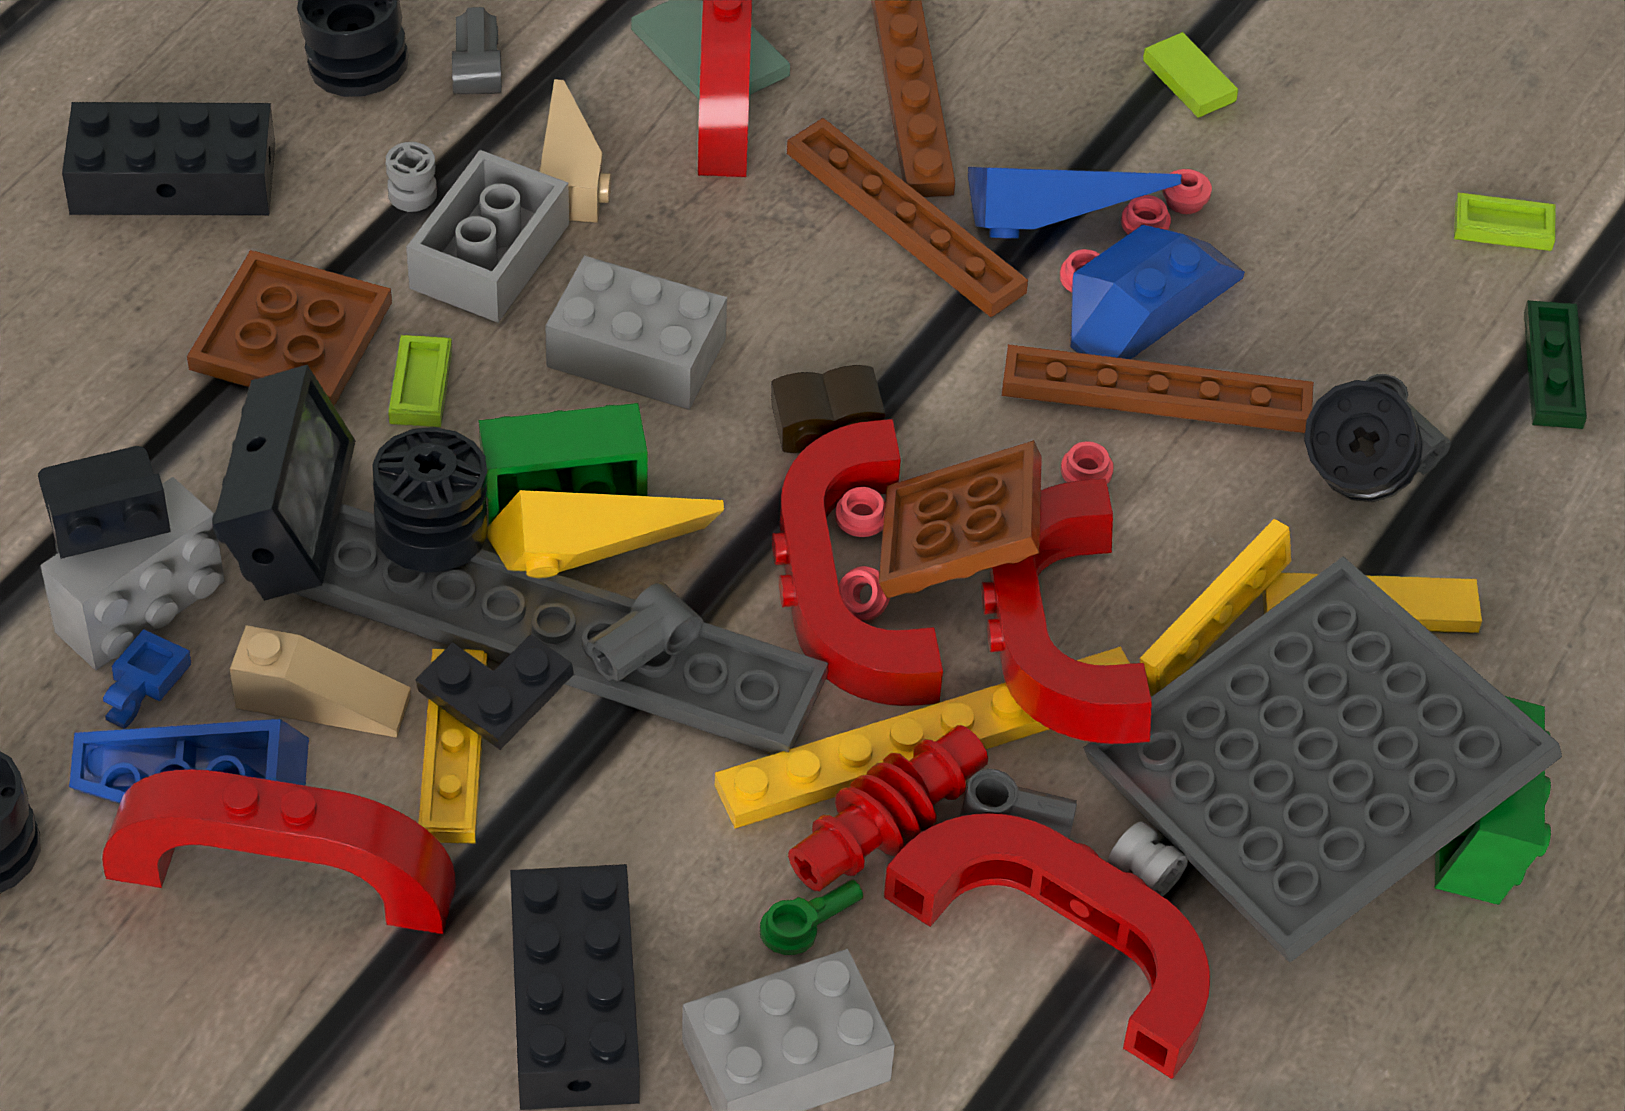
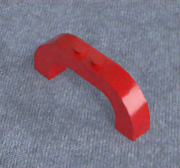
[698,0,752,177]
[772,419,943,706]
[981,478,1152,744]
[102,769,456,934]
[884,813,1210,1079]

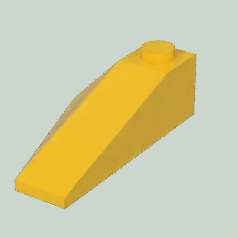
[487,490,724,578]

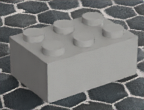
[406,150,569,323]
[545,255,727,410]
[40,477,225,671]
[682,949,895,1111]

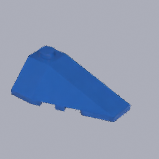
[968,167,1182,239]
[69,719,309,804]

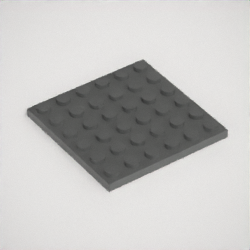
[1083,556,1562,963]

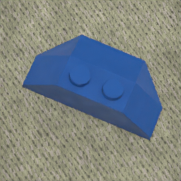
[1070,225,1245,359]

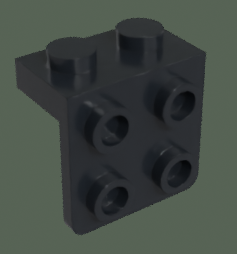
[38,446,171,559]

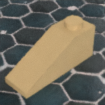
[539,79,611,223]
[230,625,411,738]

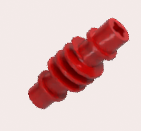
[788,725,988,892]

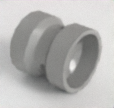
[386,142,437,212]
[1108,821,1188,896]

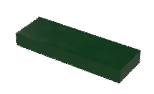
[1524,300,1587,429]

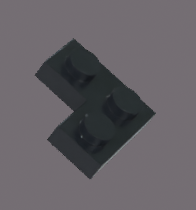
[415,634,574,750]

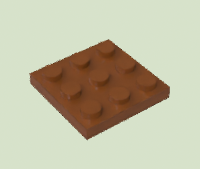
[187,250,392,406]
[879,440,1042,599]

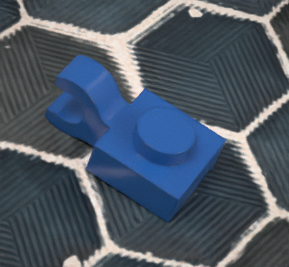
[103,629,191,729]

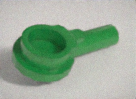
[760,879,863,955]

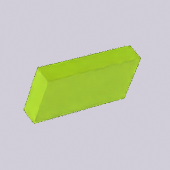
[1143,32,1238,118]
[1454,192,1556,251]
[388,335,452,427]

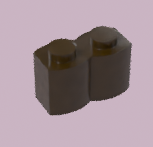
[771,365,885,453]

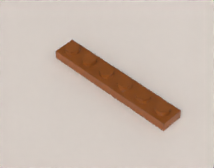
[871,0,955,197]
[787,118,1028,317]
[1002,344,1314,433]

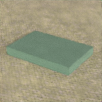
[631,0,790,99]

